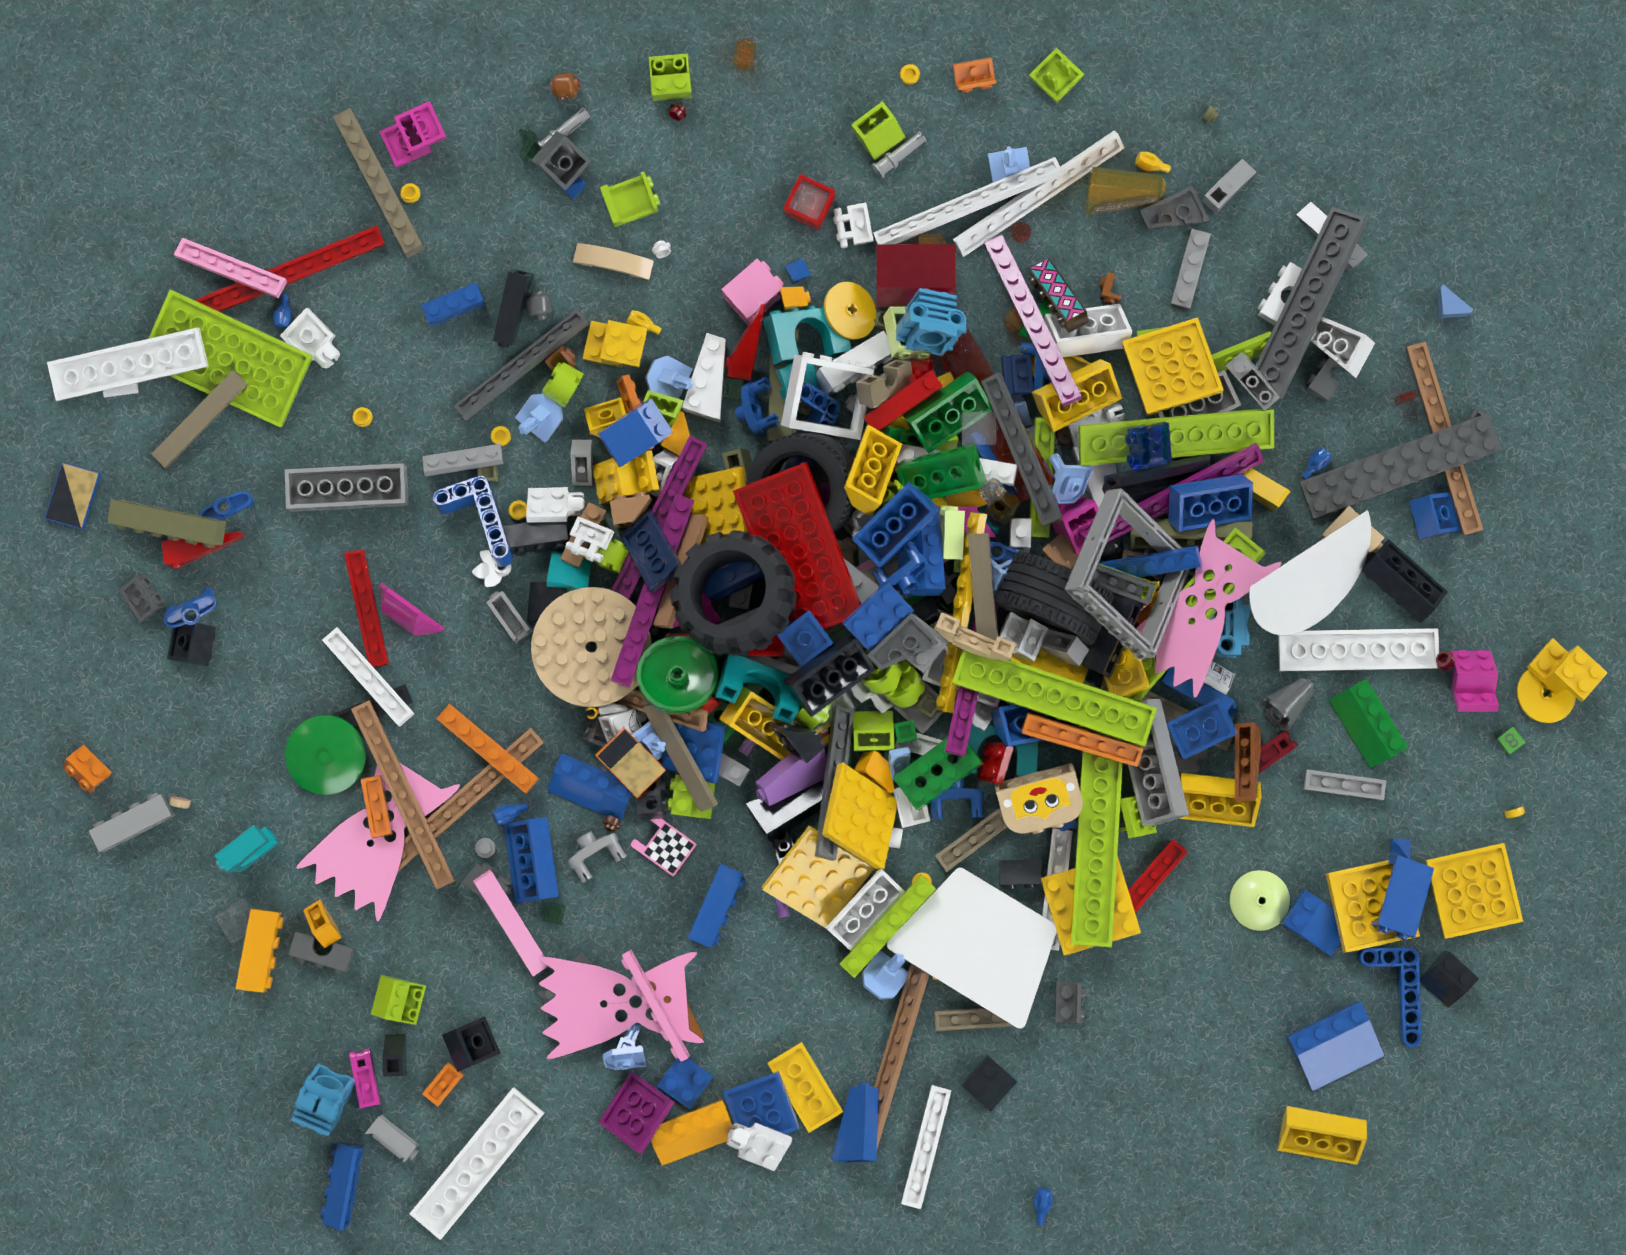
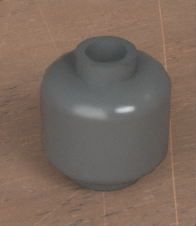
[525,291,552,320]

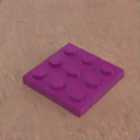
[599,1071,675,1154]

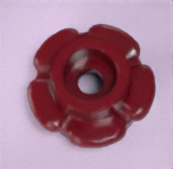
[668,103,687,122]
[1436,652,1455,671]

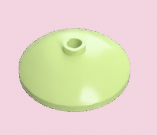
[1230,870,1290,931]

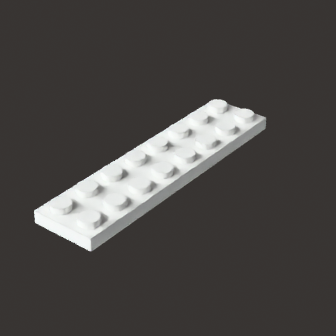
[47,328,209,401]
[1278,628,1439,672]
[410,1087,544,1240]

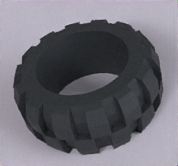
[670,530,797,657]

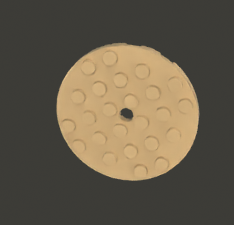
[531,587,652,707]

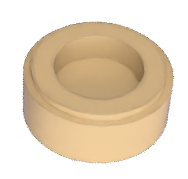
[169,796,191,809]

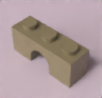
[856,359,913,408]

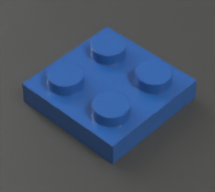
[777,610,834,667]
[658,1058,713,1109]

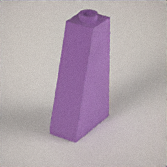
[756,741,827,806]

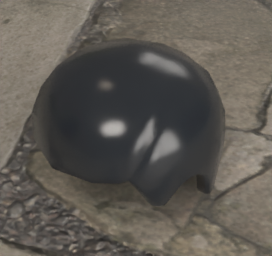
[1100,536,1124,561]

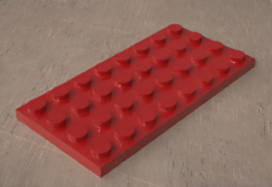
[733,462,861,629]

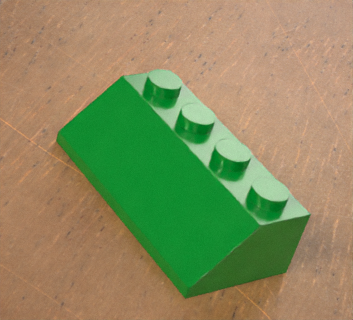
[903,371,993,454]
[1329,679,1408,769]

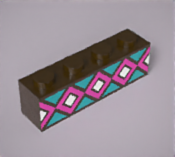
[1029,258,1089,333]

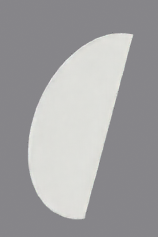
[1250,510,1371,635]

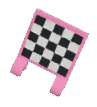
[631,818,697,877]

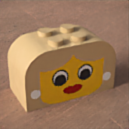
[994,763,1083,834]

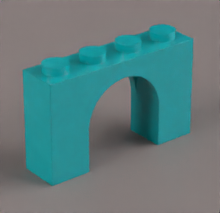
[763,305,851,365]
[716,654,799,724]
[956,722,1038,776]
[214,825,280,872]

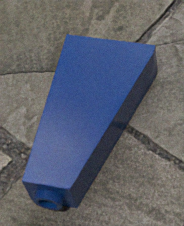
[1162,666,1238,719]
[832,1083,879,1163]

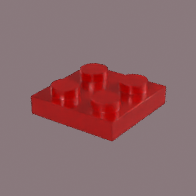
[977,741,1014,785]

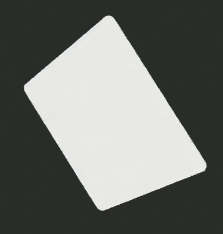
[887,868,1057,1028]

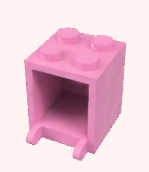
[721,259,784,325]

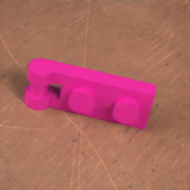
[350,1048,381,1108]

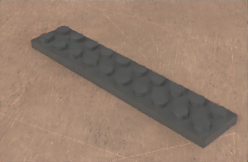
[1256,207,1368,399]
[1299,413,1502,519]

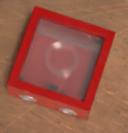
[783,174,836,231]

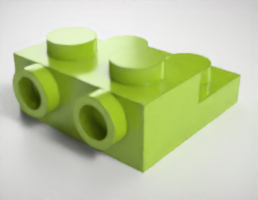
[668,774,715,819]

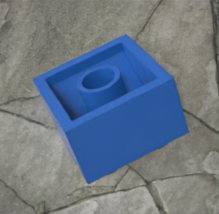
[1410,492,1460,539]

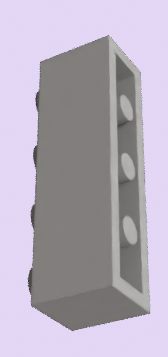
[89,793,175,852]

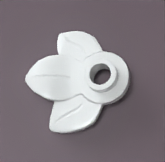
[472,550,512,587]

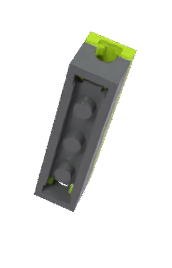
[1091,563,1158,604]

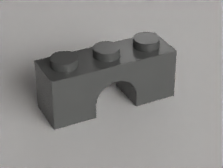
[1306,356,1347,403]
[288,931,356,974]

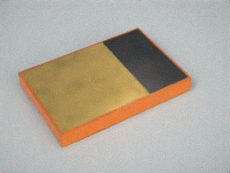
[595,727,666,798]

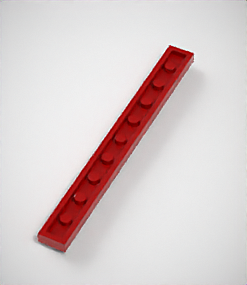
[195,226,386,312]

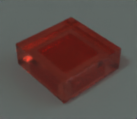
[1394,390,1418,406]

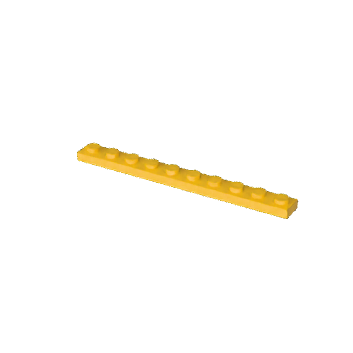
[937,512,987,713]

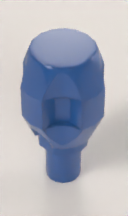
[273,294,292,330]
[1302,447,1332,479]
[492,802,528,825]
[1033,1188,1053,1225]

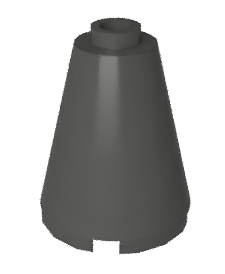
[1260,678,1315,731]

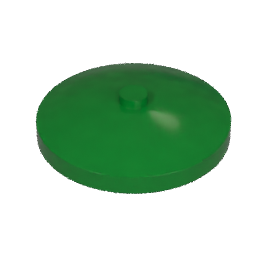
[637,636,718,714]
[285,715,366,795]

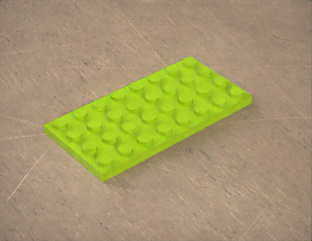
[149,290,314,427]

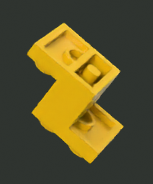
[583,320,648,368]
[592,450,659,504]
[1527,638,1607,702]

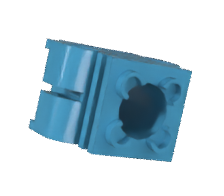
[896,288,966,356]
[1210,597,1250,658]
[291,1063,355,1136]

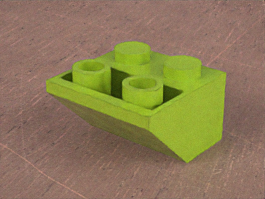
[649,53,692,101]
[851,101,906,161]
[853,711,894,752]
[371,975,426,1025]

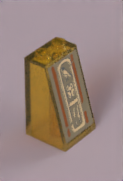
[1085,167,1166,215]

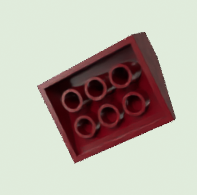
[876,244,956,307]

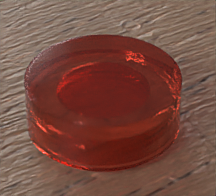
[1011,222,1031,243]

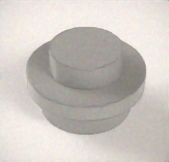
[475,838,496,858]

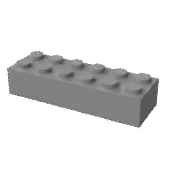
[285,463,409,512]
[1123,699,1189,826]

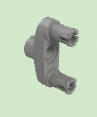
[567,831,627,883]

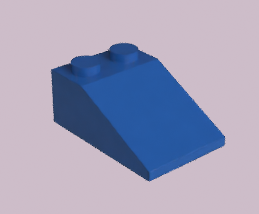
[598,399,673,467]
[1280,890,1341,957]

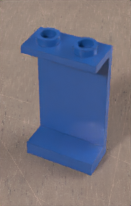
[1371,855,1434,940]

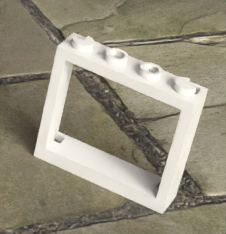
[781,352,874,440]

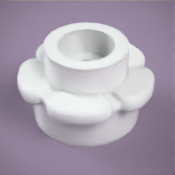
[652,240,671,258]

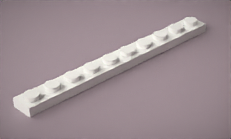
[953,131,1124,257]
[873,157,1063,244]

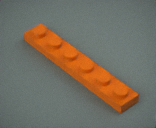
[437,704,539,794]
[1021,713,1144,767]

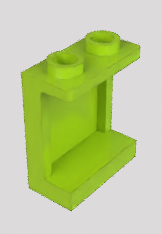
[600,172,661,227]

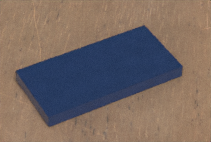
[620,510,682,593]

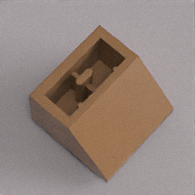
[610,492,653,529]

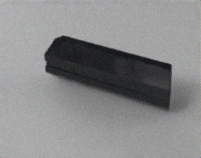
[1102,454,1210,504]

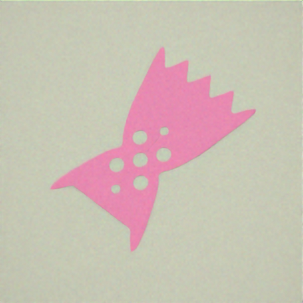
[1136,519,1282,697]
[297,763,460,921]
[539,952,704,1059]

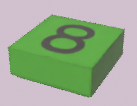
[1496,727,1526,755]

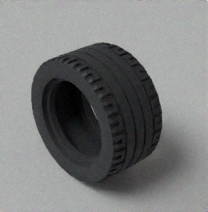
[745,431,857,532]
[995,552,1114,645]

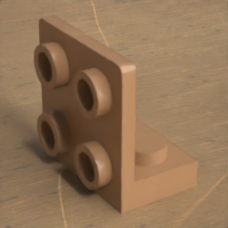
[1041,534,1079,569]

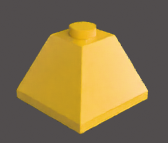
[584,397,626,437]

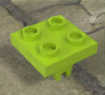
[1029,48,1084,104]
[1120,796,1157,839]

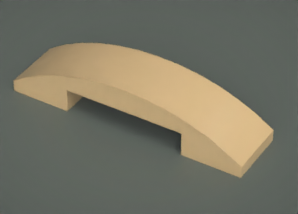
[573,243,654,280]
[935,613,1016,661]

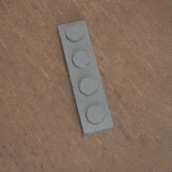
[1171,229,1211,309]
[423,444,503,477]
[1303,769,1386,800]

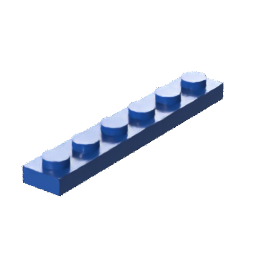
[1098,546,1202,577]

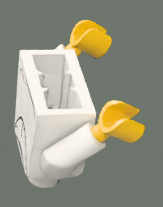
[585,703,647,743]

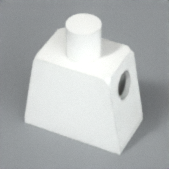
[1009,518,1031,553]

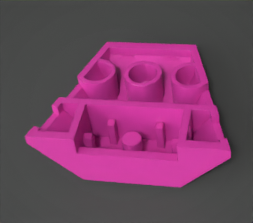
[379,583,445,636]

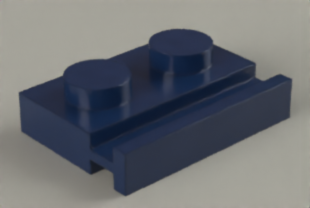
[1001,355,1034,395]

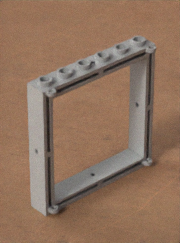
[1065,488,1190,659]

